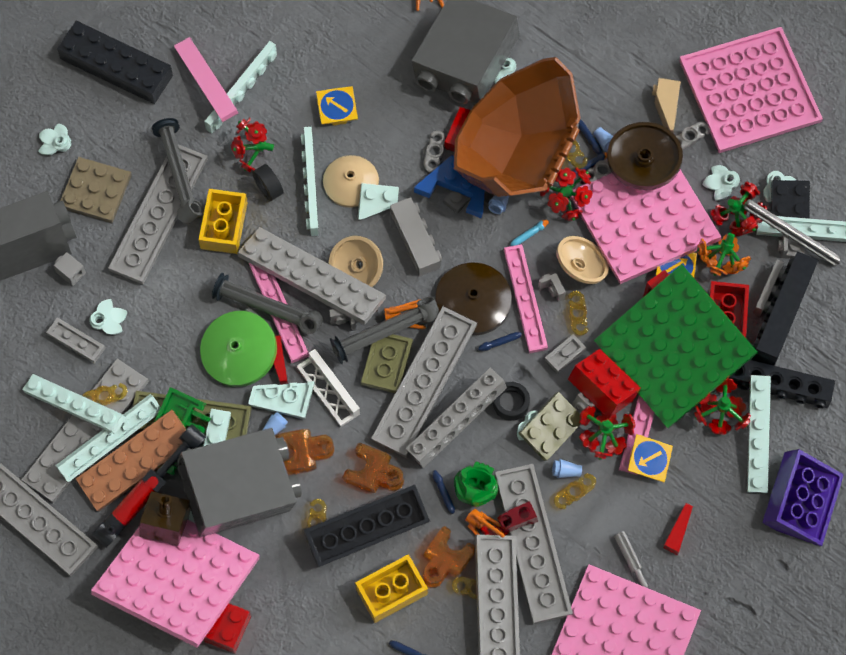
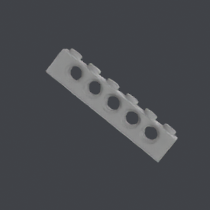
[406,367,507,468]

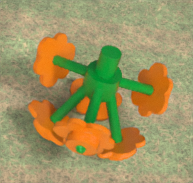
[697,233,751,276]

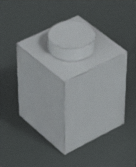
[54,252,86,286]

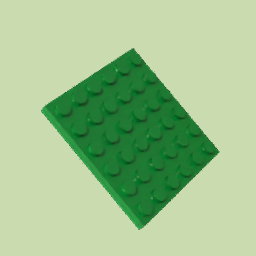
[594,264,758,429]

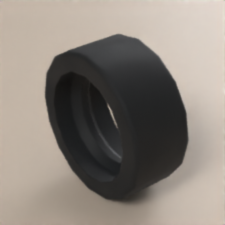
[252,164,284,201]
[493,382,530,421]

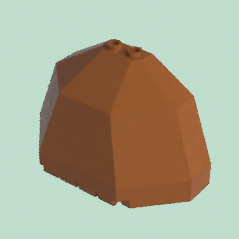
[454,57,581,197]

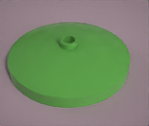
[200,311,277,387]

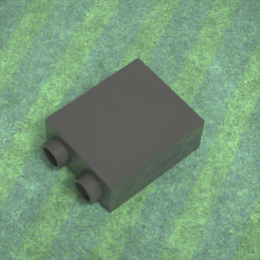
[412,0,520,104]
[0,191,77,281]
[176,428,302,537]

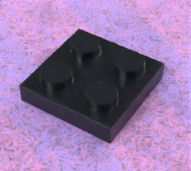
[771,180,810,219]

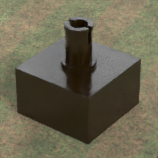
[140,491,190,546]

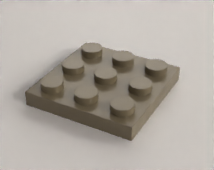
[60,157,132,223]

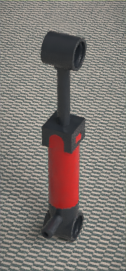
[92,424,207,548]

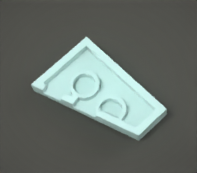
[248,381,315,419]

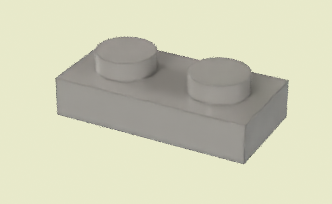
[545,334,586,374]

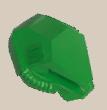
[454,461,498,507]

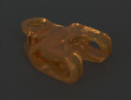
[275,429,335,475]
[342,443,404,493]
[423,526,475,588]

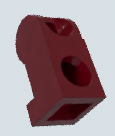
[497,501,538,533]

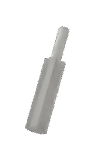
[614,531,648,588]

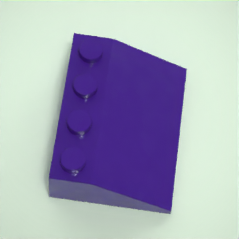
[762,449,844,546]

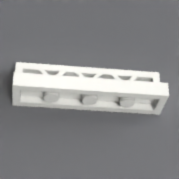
[296,349,360,427]

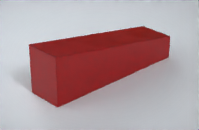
[444,107,470,152]
[273,335,288,385]
[663,503,693,556]

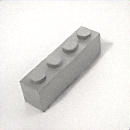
[390,197,442,276]

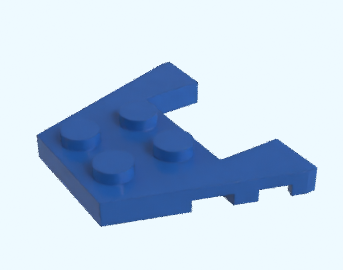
[414,155,485,218]

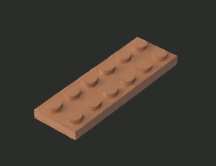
[76,410,186,511]

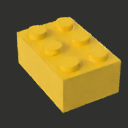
[199,189,248,254]
[355,554,428,623]

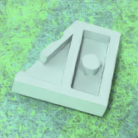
[358,183,399,220]

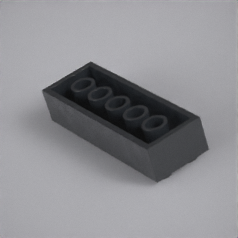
[57,20,173,104]
[752,251,819,366]
[303,485,430,567]

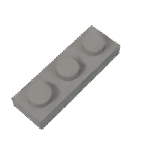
[753,259,785,317]
[46,317,106,364]

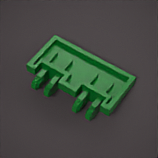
[154,387,211,475]

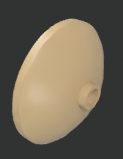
[323,155,379,207]
[329,236,383,287]
[556,236,609,284]

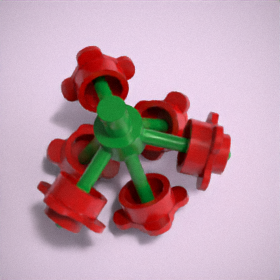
[710,181,767,236]

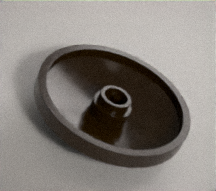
[607,122,683,190]
[435,262,512,336]

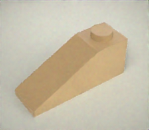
[652,78,681,133]

